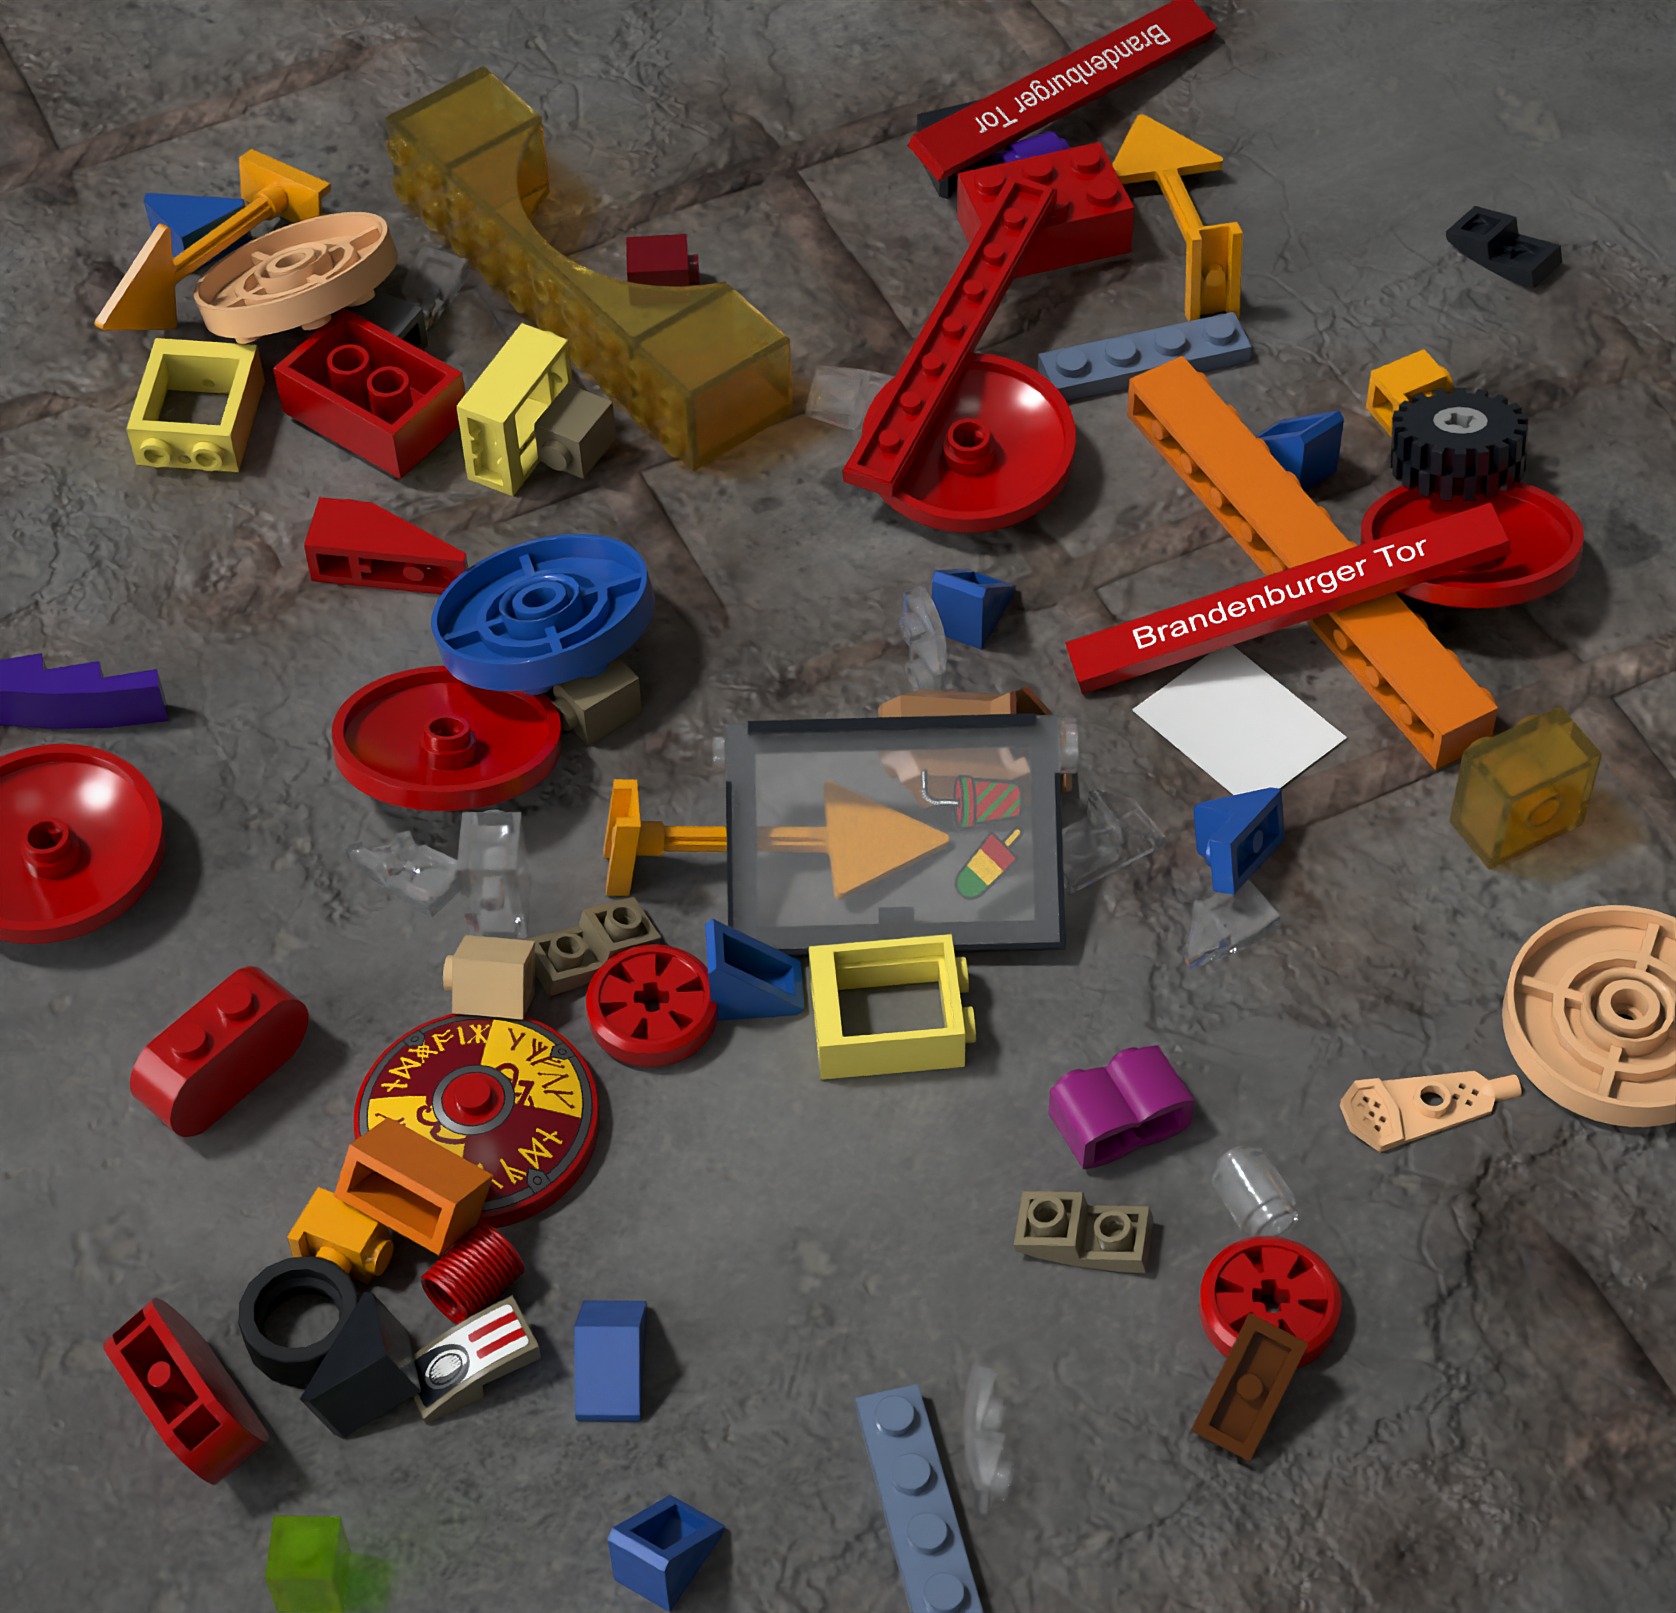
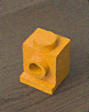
[1365,349,1453,438]
[287,1187,394,1285]

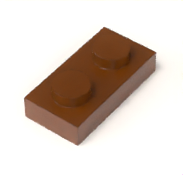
[1190,1313,1309,1461]

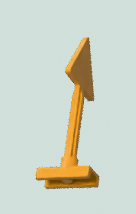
[1112,114,1243,321]
[95,149,331,330]
[603,779,950,901]

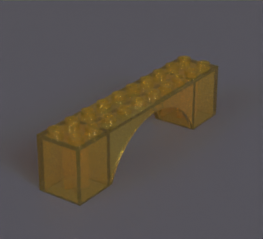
[385,66,793,471]

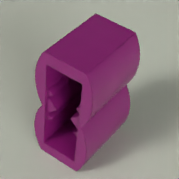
[1048,1046,1194,1169]

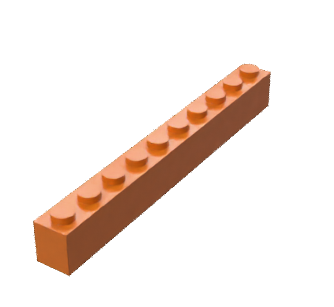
[1127,356,1498,770]

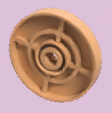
[193,212,398,344]
[1502,905,1676,1127]

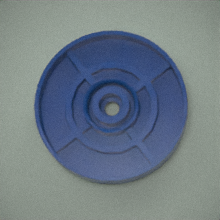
[431,534,655,695]

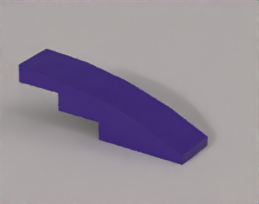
[0,653,169,729]

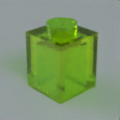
[265,1515,351,1613]

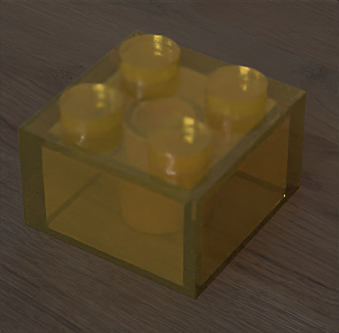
[1449,706,1602,870]

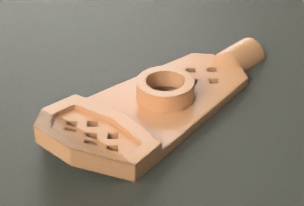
[1340,1071,1522,1152]

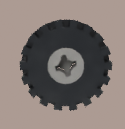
[1390,388,1529,501]

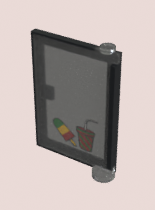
[713,713,1078,957]

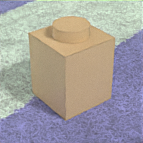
[443,935,535,1019]

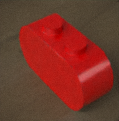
[130,966,309,1137]
[103,1298,269,1485]

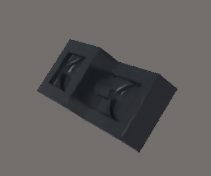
[1446,206,1563,289]

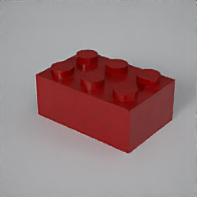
[957,142,1134,279]
[273,308,466,479]

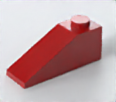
[304,497,469,594]

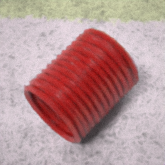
[421,1223,524,1324]

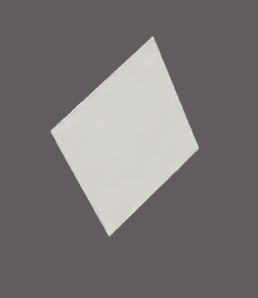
[1132,645,1347,795]

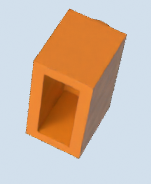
[334,1117,493,1255]

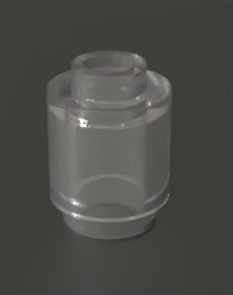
[1211,1146,1299,1237]

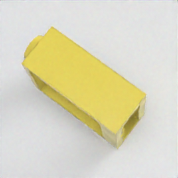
[456,323,573,496]
[126,338,265,472]
[809,934,976,1080]

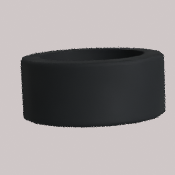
[238,1256,360,1385]

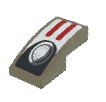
[412,1296,541,1424]

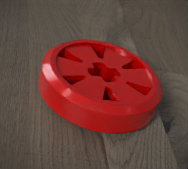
[586,944,718,1067]
[1199,1236,1342,1369]

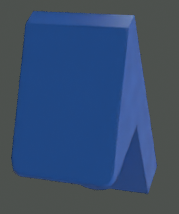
[1193,787,1285,895]

